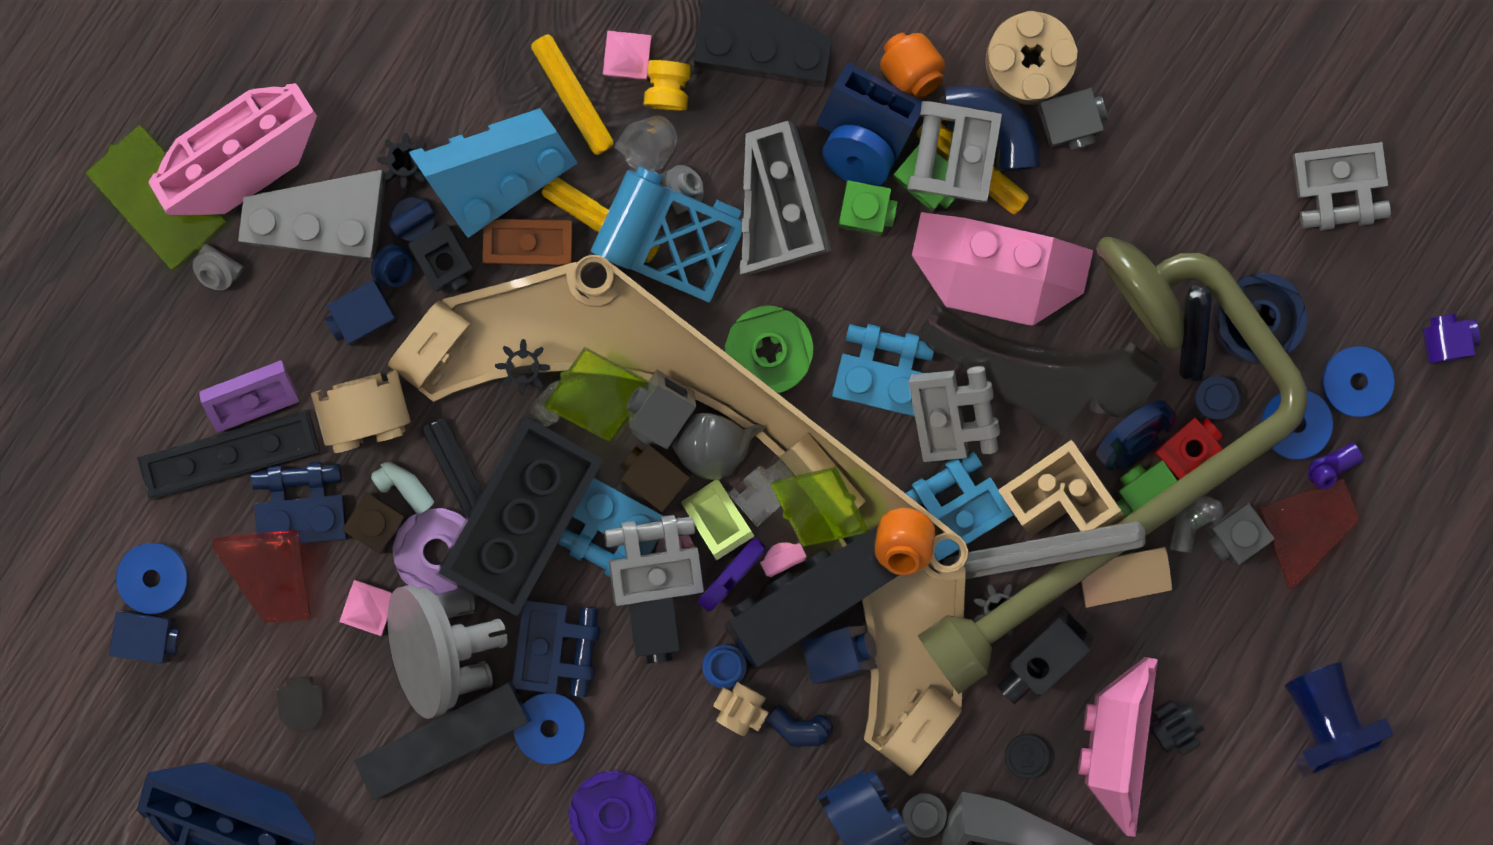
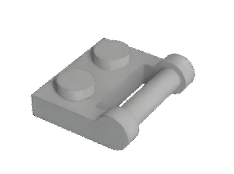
[907,101,1002,203]

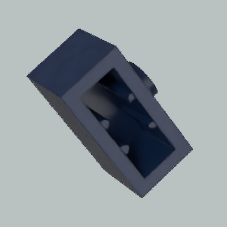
[816,62,923,165]

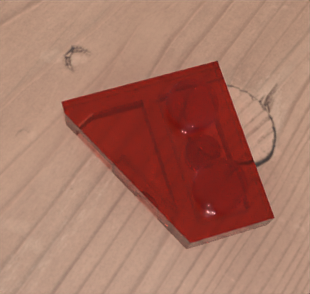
[1258,478,1359,588]
[212,530,311,623]

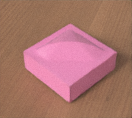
[603,30,652,81]
[760,543,807,577]
[339,580,393,636]

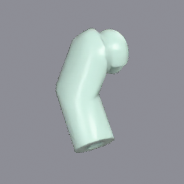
[371,462,434,514]

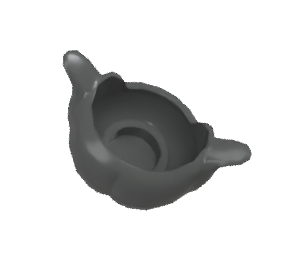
[672,413,764,480]

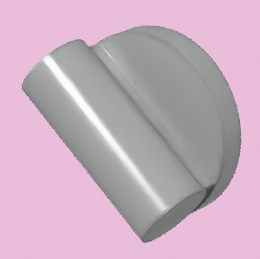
[660,165,704,215]
[193,243,244,290]

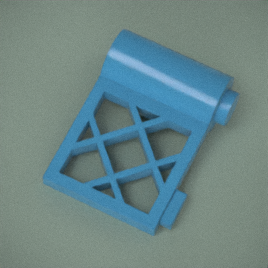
[591,165,742,303]

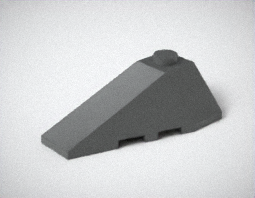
[941,791,1095,845]

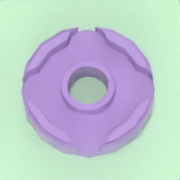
[393,508,465,595]

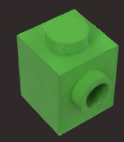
[838,180,898,236]
[1115,460,1177,517]

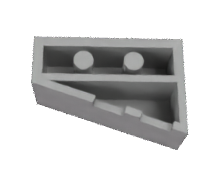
[740,121,832,276]
[238,170,386,261]

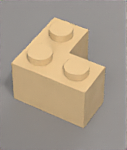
[998,440,1125,537]

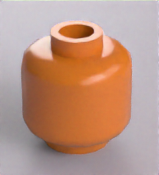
[880,32,946,99]
[875,508,935,575]

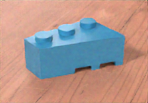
[409,108,578,238]

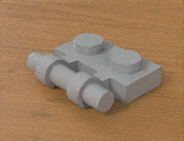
[1292,142,1391,231]
[909,366,1000,462]
[604,515,704,606]

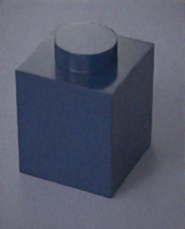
[325,280,398,346]
[109,611,180,664]
[801,626,877,684]

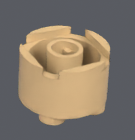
[985,11,1078,105]
[311,370,411,453]

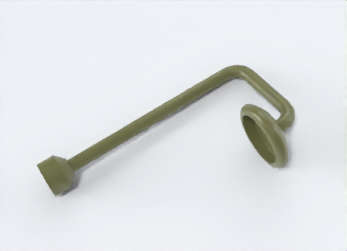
[918,237,1307,694]

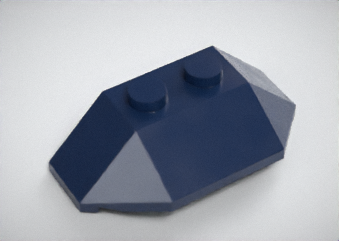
[137,762,316,845]

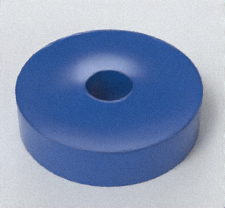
[822,125,895,186]
[1321,346,1395,417]
[1260,390,1333,460]
[116,543,189,614]
[514,693,585,764]

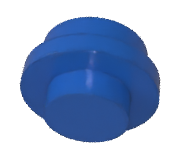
[702,644,747,689]

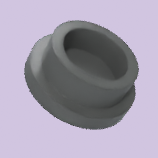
[902,793,947,838]

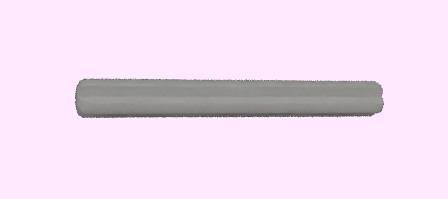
[943,521,1146,579]

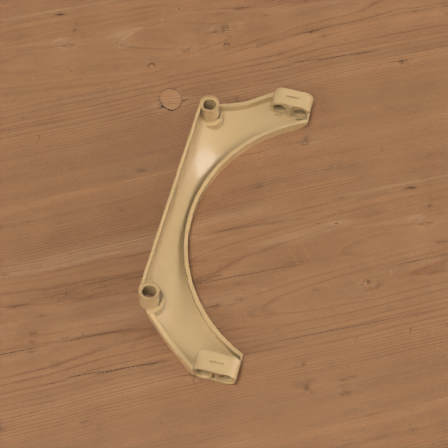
[388,255,968,776]

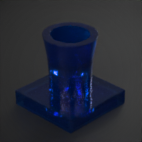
[1284,662,1394,778]

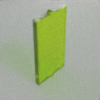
[85,124,226,270]

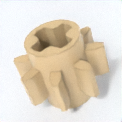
[713,682,769,737]

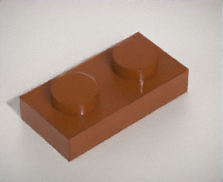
[483,219,573,266]

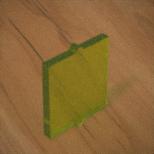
[544,347,648,441]
[771,466,868,546]

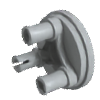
[387,585,507,719]

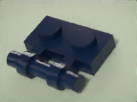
[251,462,348,548]
[512,600,601,697]

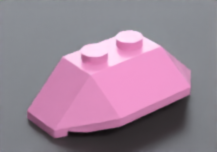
[148,83,317,216]
[911,212,1093,326]
[1078,657,1158,837]

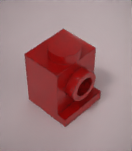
[1152,417,1224,481]

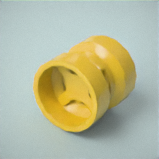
[643,60,692,111]

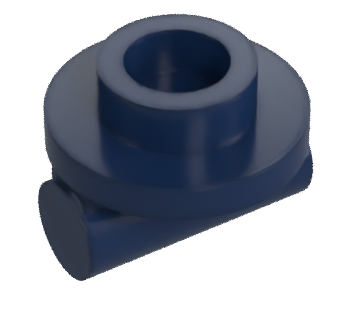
[389,197,435,242]

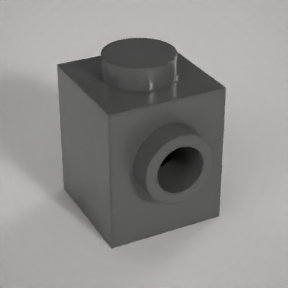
[1037,88,1108,151]
[626,370,696,449]
[1206,503,1275,565]

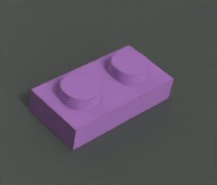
[199,360,299,433]

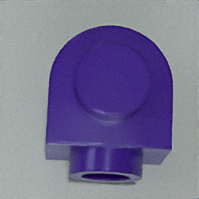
[1422,314,1480,364]

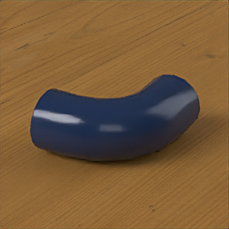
[944,85,1040,172]

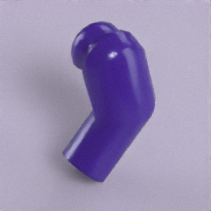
[1307,442,1364,490]

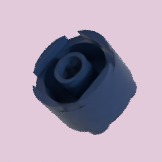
[1212,273,1308,364]
[817,770,912,845]

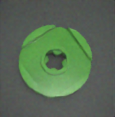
[725,306,814,394]

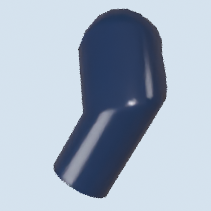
[765,705,833,747]

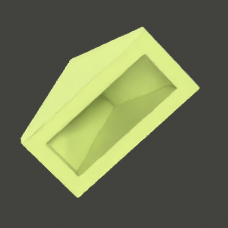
[681,480,754,560]

